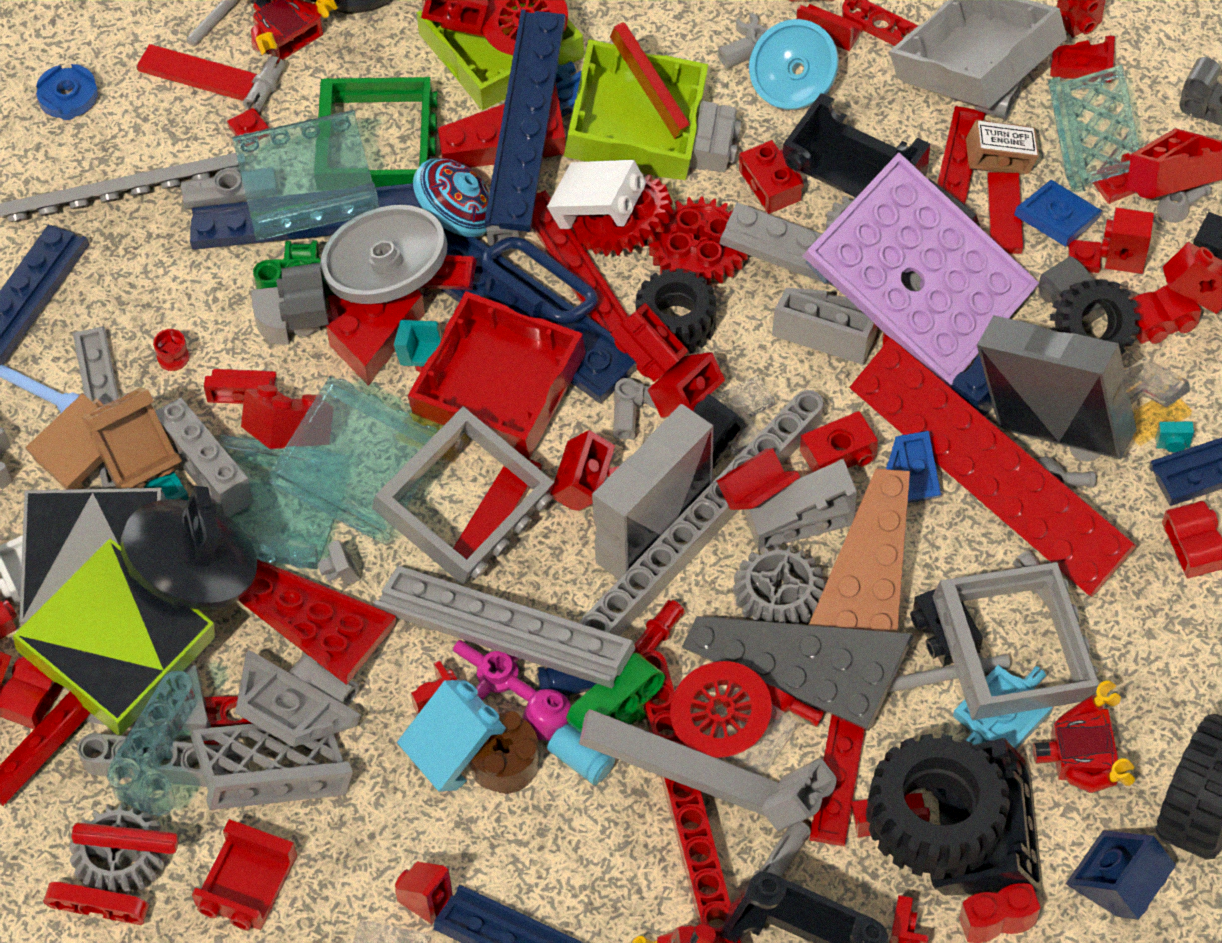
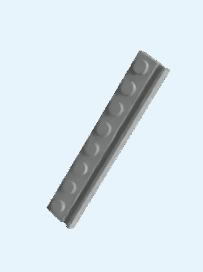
[719,203,921,292]
[374,566,635,688]

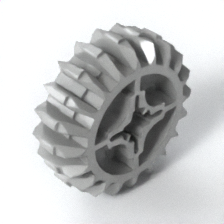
[733,543,825,625]
[69,802,167,895]

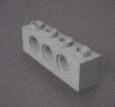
[155,398,254,518]

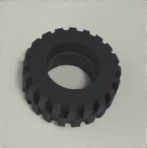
[1156,714,1222,860]
[866,734,1010,879]

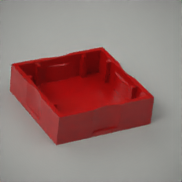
[407,291,586,459]

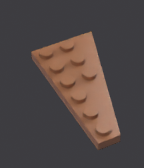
[809,469,910,633]

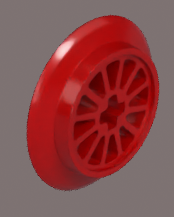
[482,0,568,55]
[670,661,772,758]

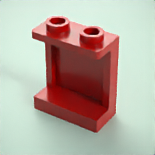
[192,819,297,931]

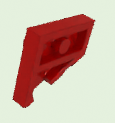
[1050,35,1115,83]

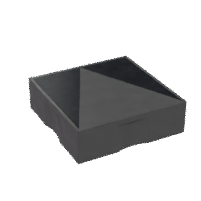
[977,315,1137,460]

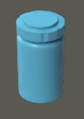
[547,723,615,785]

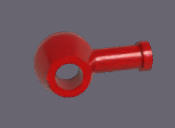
[765,683,824,727]

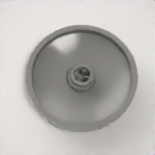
[320,205,447,304]

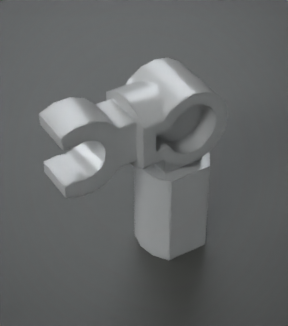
[718,13,768,69]
[613,378,656,439]

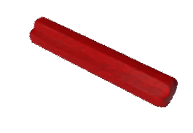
[71,822,179,854]

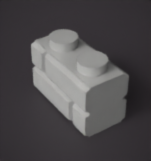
[689,101,741,172]

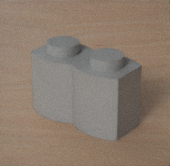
[762,758,837,831]

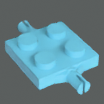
[953,665,1053,750]

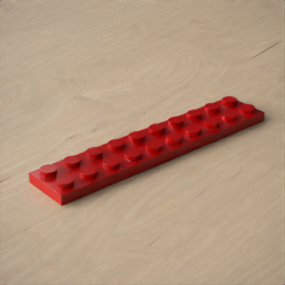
[849,338,1137,597]

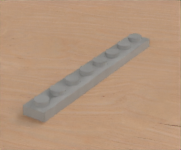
[0,151,246,222]

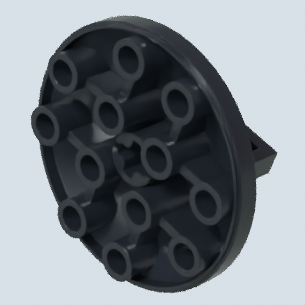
[120,486,257,611]

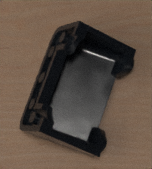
[783,93,931,198]
[925,738,1042,896]
[719,872,888,943]

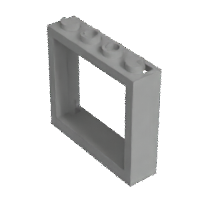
[372,407,555,586]
[932,562,1099,720]

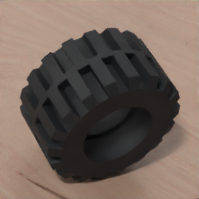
[635,268,716,354]
[1050,279,1140,355]

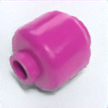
[523,689,571,741]

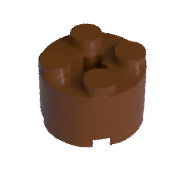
[469,711,540,794]

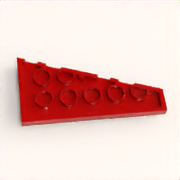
[238,559,396,685]

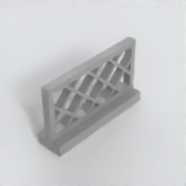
[191,724,353,810]

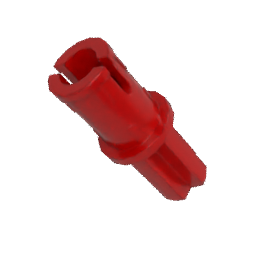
[633,600,685,654]

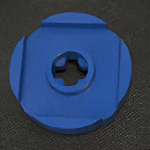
[36,64,98,120]

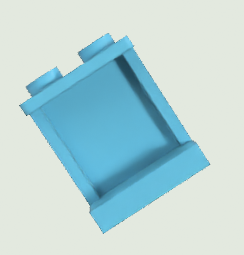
[397,680,506,792]

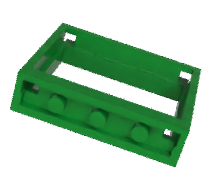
[314,77,438,193]

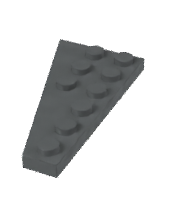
[682,616,913,731]

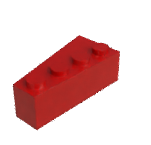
[438,85,566,168]

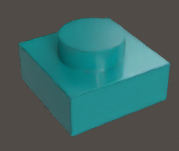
[1155,421,1194,452]
[144,471,189,501]

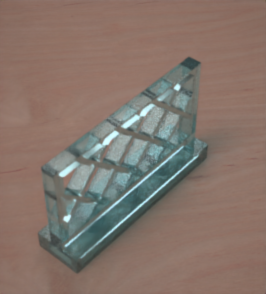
[1048,65,1140,192]

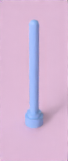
[0,365,80,413]

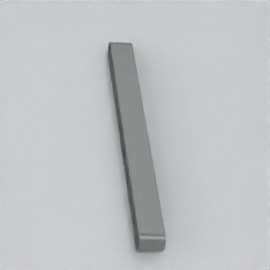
[580,390,823,636]

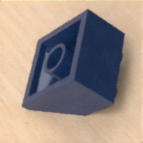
[1065,830,1176,920]

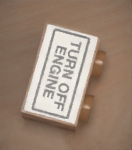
[966,120,1039,174]

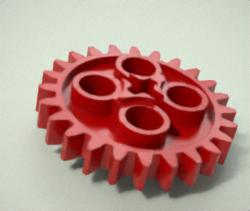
[573,174,673,256]
[648,196,748,285]

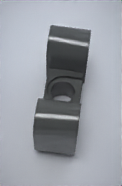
[1179,57,1222,126]

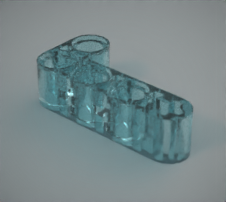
[107,671,197,816]

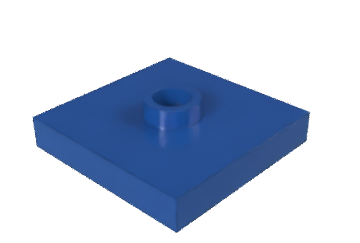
[1014,180,1102,247]

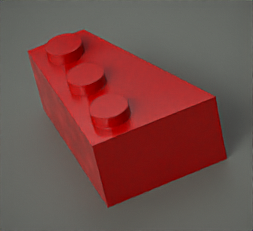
[1127,128,1222,199]
[326,289,425,386]

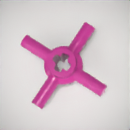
[453,640,537,702]

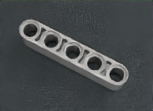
[77,733,251,787]

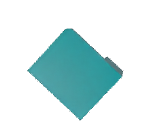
[394,320,443,366]

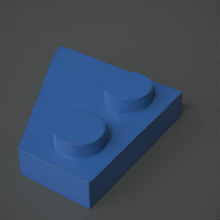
[886,431,941,503]

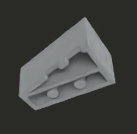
[772,288,880,365]
[746,459,857,551]

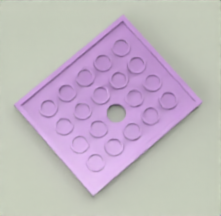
[802,153,1039,386]

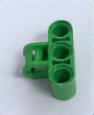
[253,240,335,298]
[566,653,665,733]

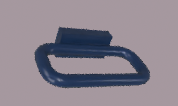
[480,237,598,324]

